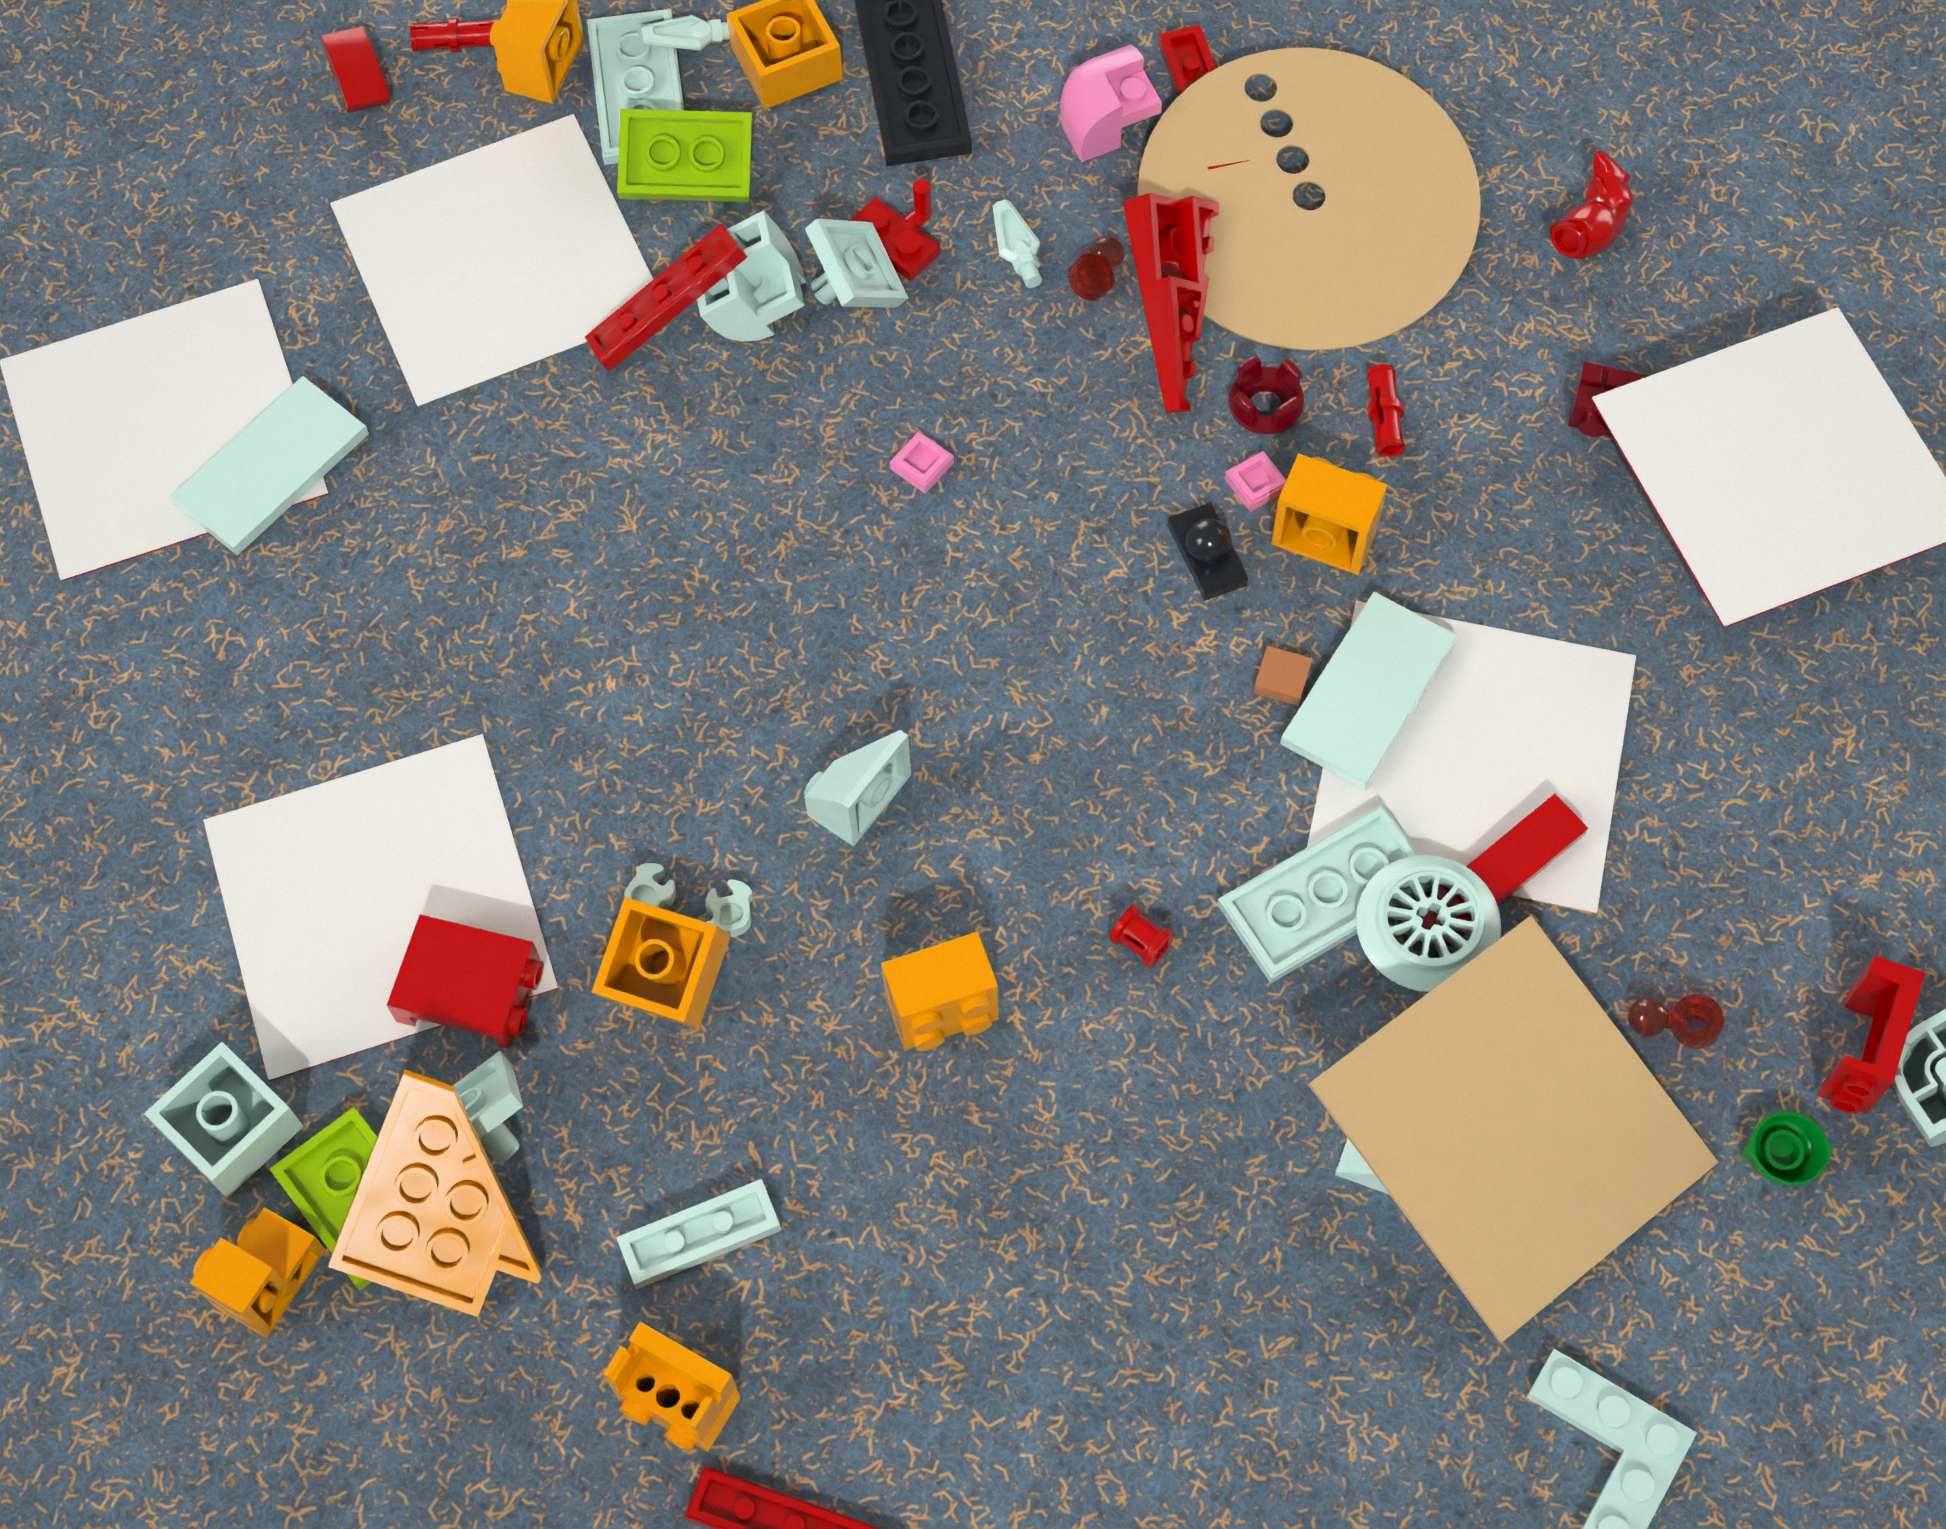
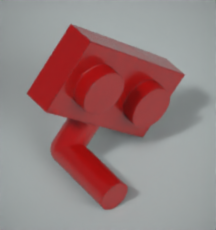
[849,179,940,282]

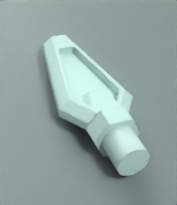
[639,15,730,50]
[993,200,1042,288]

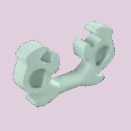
[624,863,754,952]

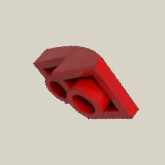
[321,26,390,113]

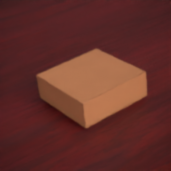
[1253,646,1313,706]

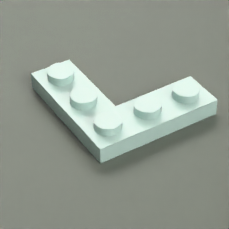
[1527,1349,1697,1529]

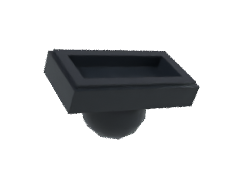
[1167,502,1248,601]

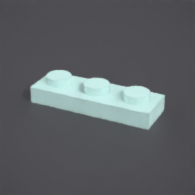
[616,1179,782,1290]

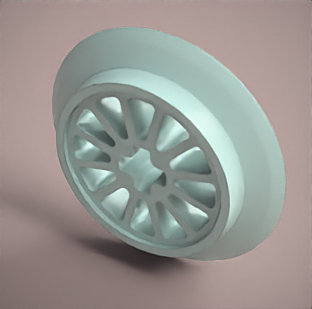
[1356,855,1501,992]

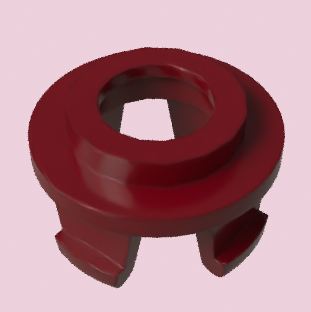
[1229,356,1304,435]

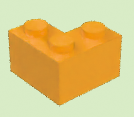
[190,1207,326,1338]

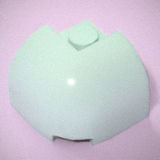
[697,210,806,342]
[1892,1009,1946,1147]

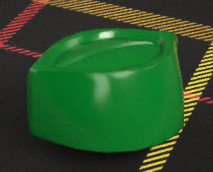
[1740,1111,1833,1187]

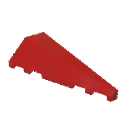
[1123,193,1219,413]

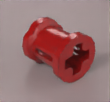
[1109,905,1175,969]

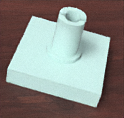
[805,219,909,308]
[453,1051,523,1163]

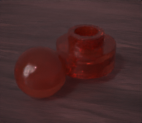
[1067,236,1125,301]
[1628,994,1724,1049]

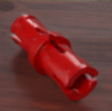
[410,18,496,53]
[1367,364,1405,457]

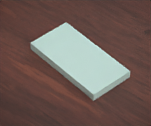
[587,9,684,165]
[170,376,369,555]
[1280,592,1457,789]
[1217,804,1432,983]

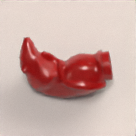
[1549,150,1633,259]

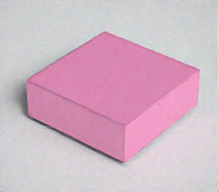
[890,431,954,494]
[1224,451,1287,512]

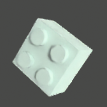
[144,1042,304,1198]

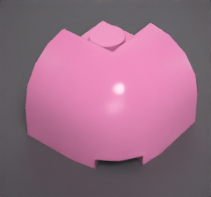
[1060,44,1162,162]

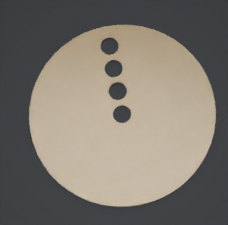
[1137,48,1481,350]

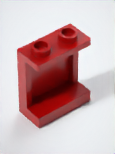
[387,914,544,1049]
[1817,955,1925,1114]

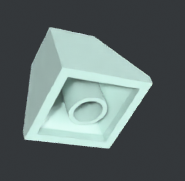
[804,730,911,846]

